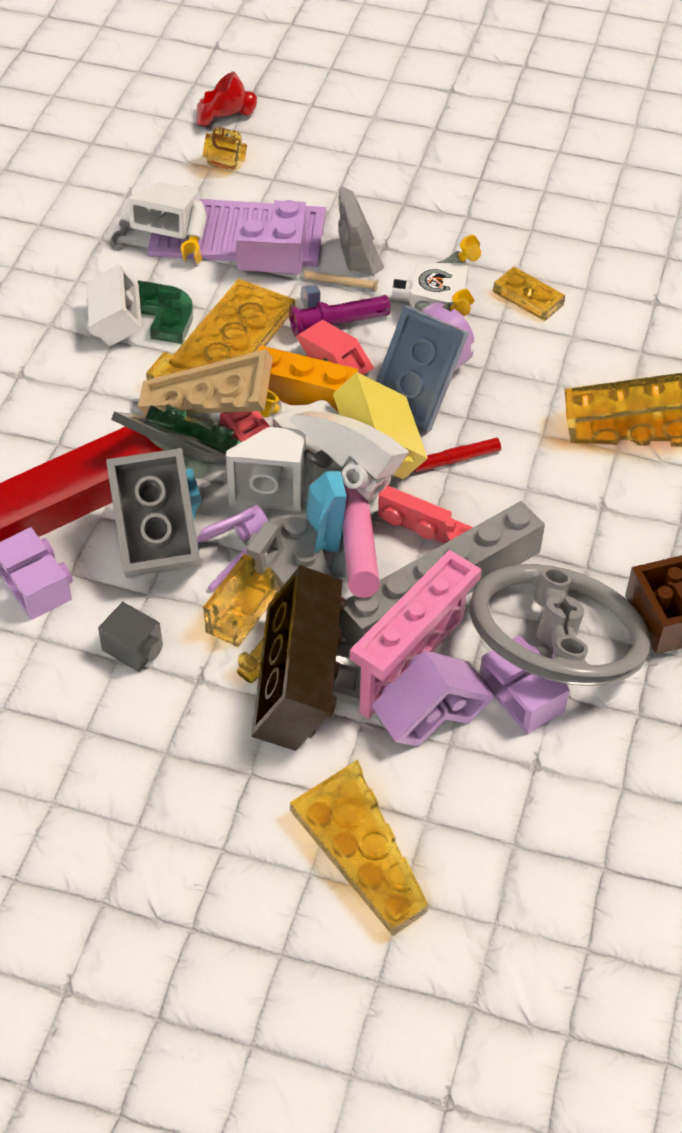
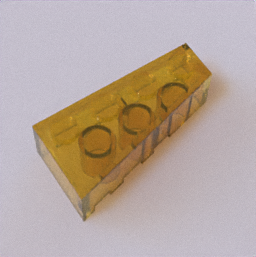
[564,373,682,447]

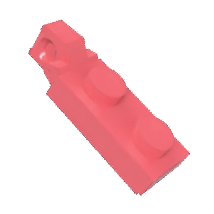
[378,486,473,544]

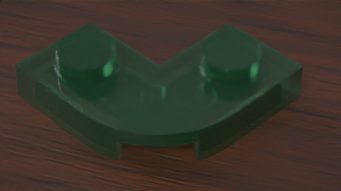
[137,280,193,344]
[146,404,243,452]

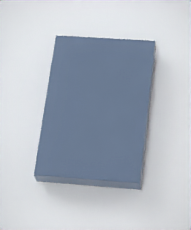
[376,306,469,431]

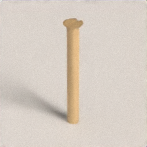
[304,271,378,292]

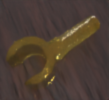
[237,638,263,683]

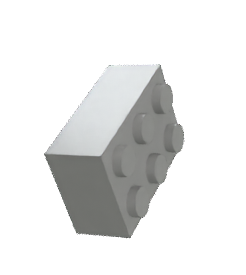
[106,448,201,578]

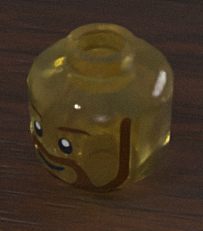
[202,127,247,170]

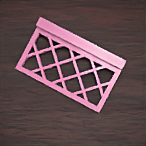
[350,550,482,719]

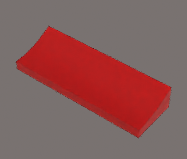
[0,427,164,542]

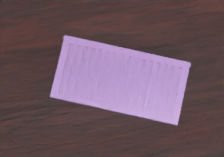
[147,199,327,267]

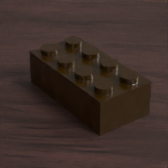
[251,565,345,751]

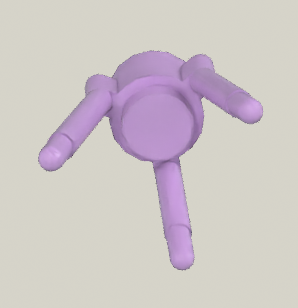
[196,505,269,591]

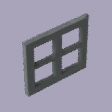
[111,411,229,465]

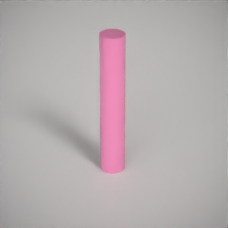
[342,484,380,598]

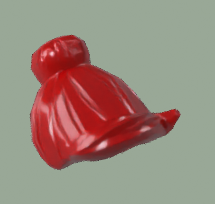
[196,71,257,127]

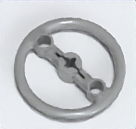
[470,564,651,686]

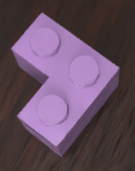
[236,200,307,274]
[371,650,495,746]

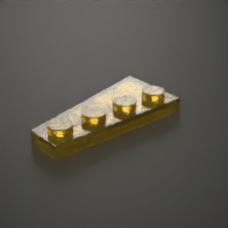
[290,760,429,936]

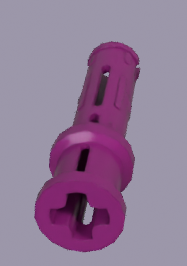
[289,294,391,337]

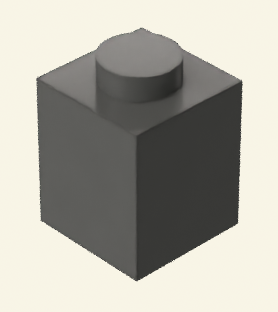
[98,601,163,672]

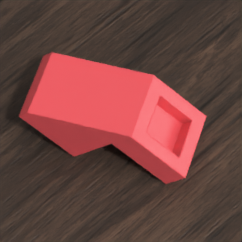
[296,320,374,375]

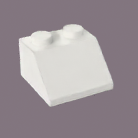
[226,427,306,512]

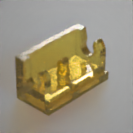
[203,554,278,648]

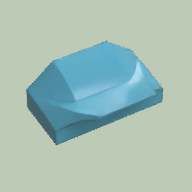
[306,471,347,553]

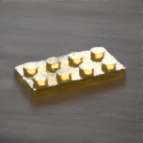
[170,278,295,371]

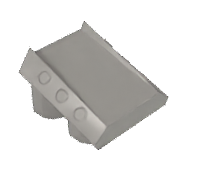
[338,187,384,276]

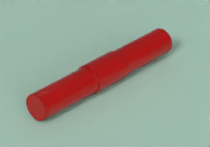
[413,437,501,473]

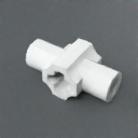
[341,459,391,501]

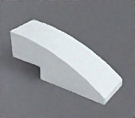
[290,411,409,479]

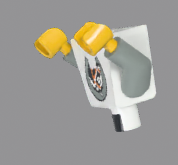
[392,234,481,316]

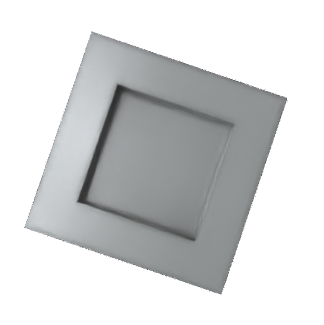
[246,521,284,576]
[333,655,361,705]

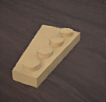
[138,349,273,415]

